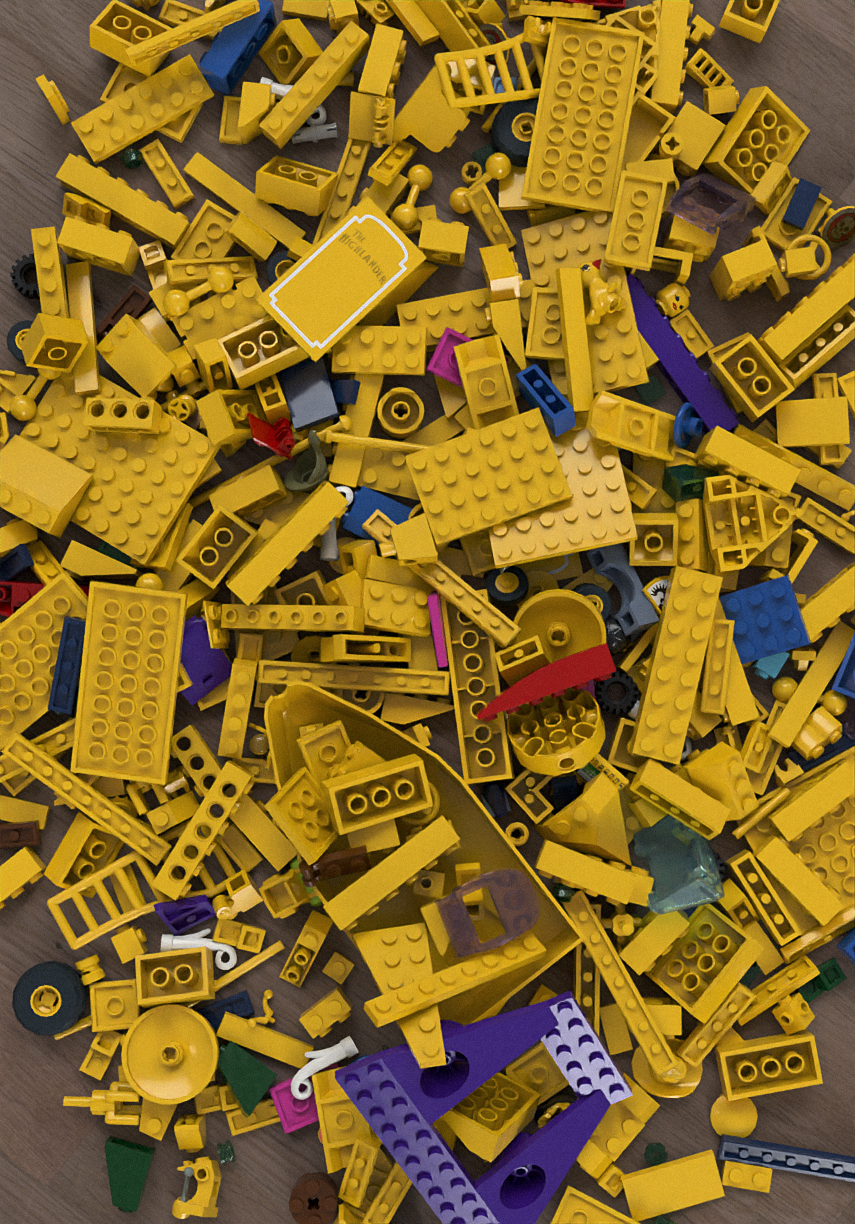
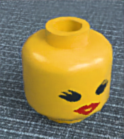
[656,283,690,317]

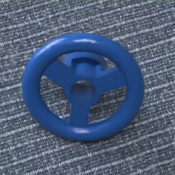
[673,402,703,449]

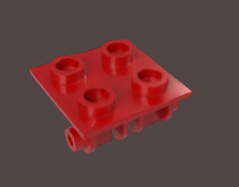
[247,413,295,460]

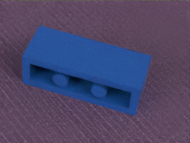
[516,363,576,437]

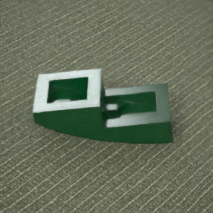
[795,958,847,1003]

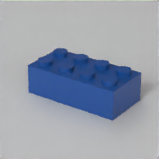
[199,0,277,96]

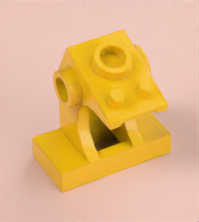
[177,1156,221,1217]

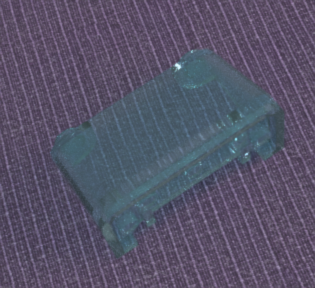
[633,814,725,915]

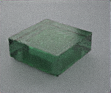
[634,374,666,406]

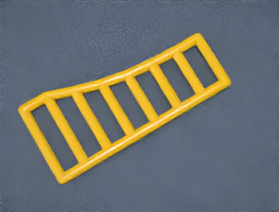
[434,18,570,109]
[47,817,236,950]

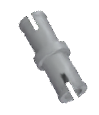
[291,122,338,144]

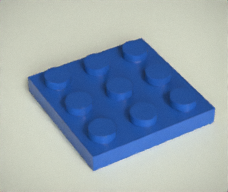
[719,575,811,664]

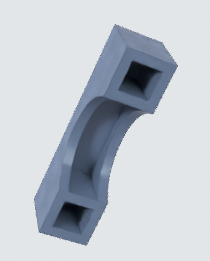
[586,543,660,636]

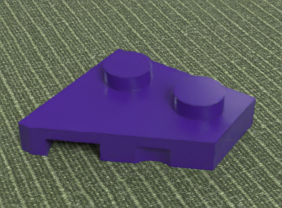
[154,895,216,936]

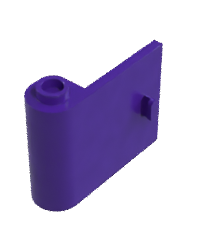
[180,615,232,705]

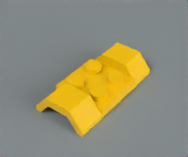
[453,334,519,430]
[587,390,676,462]
[312,1066,376,1174]
[576,1073,660,1179]

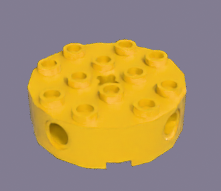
[507,687,606,776]

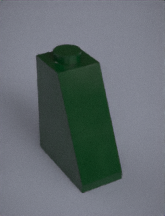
[217,1041,277,1118]
[104,1136,156,1213]

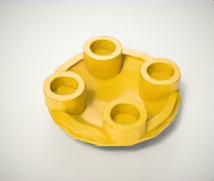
[710,1093,758,1138]

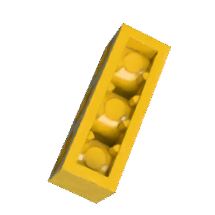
[83,395,162,434]
[170,725,231,798]

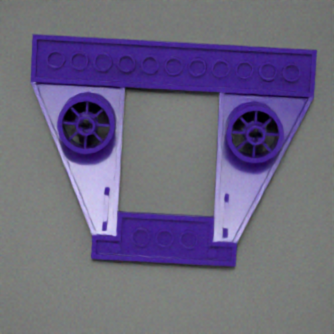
[335,991,633,1224]

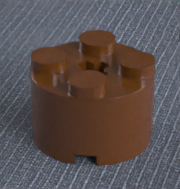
[289,1172,339,1224]

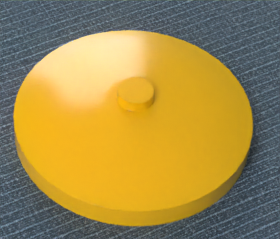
[511,589,606,662]
[121,1004,219,1105]

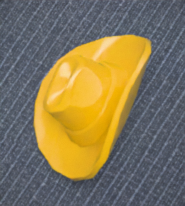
[631,1039,703,1098]

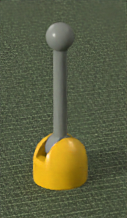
[172,1167,194,1219]

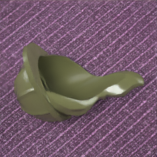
[284,430,328,493]

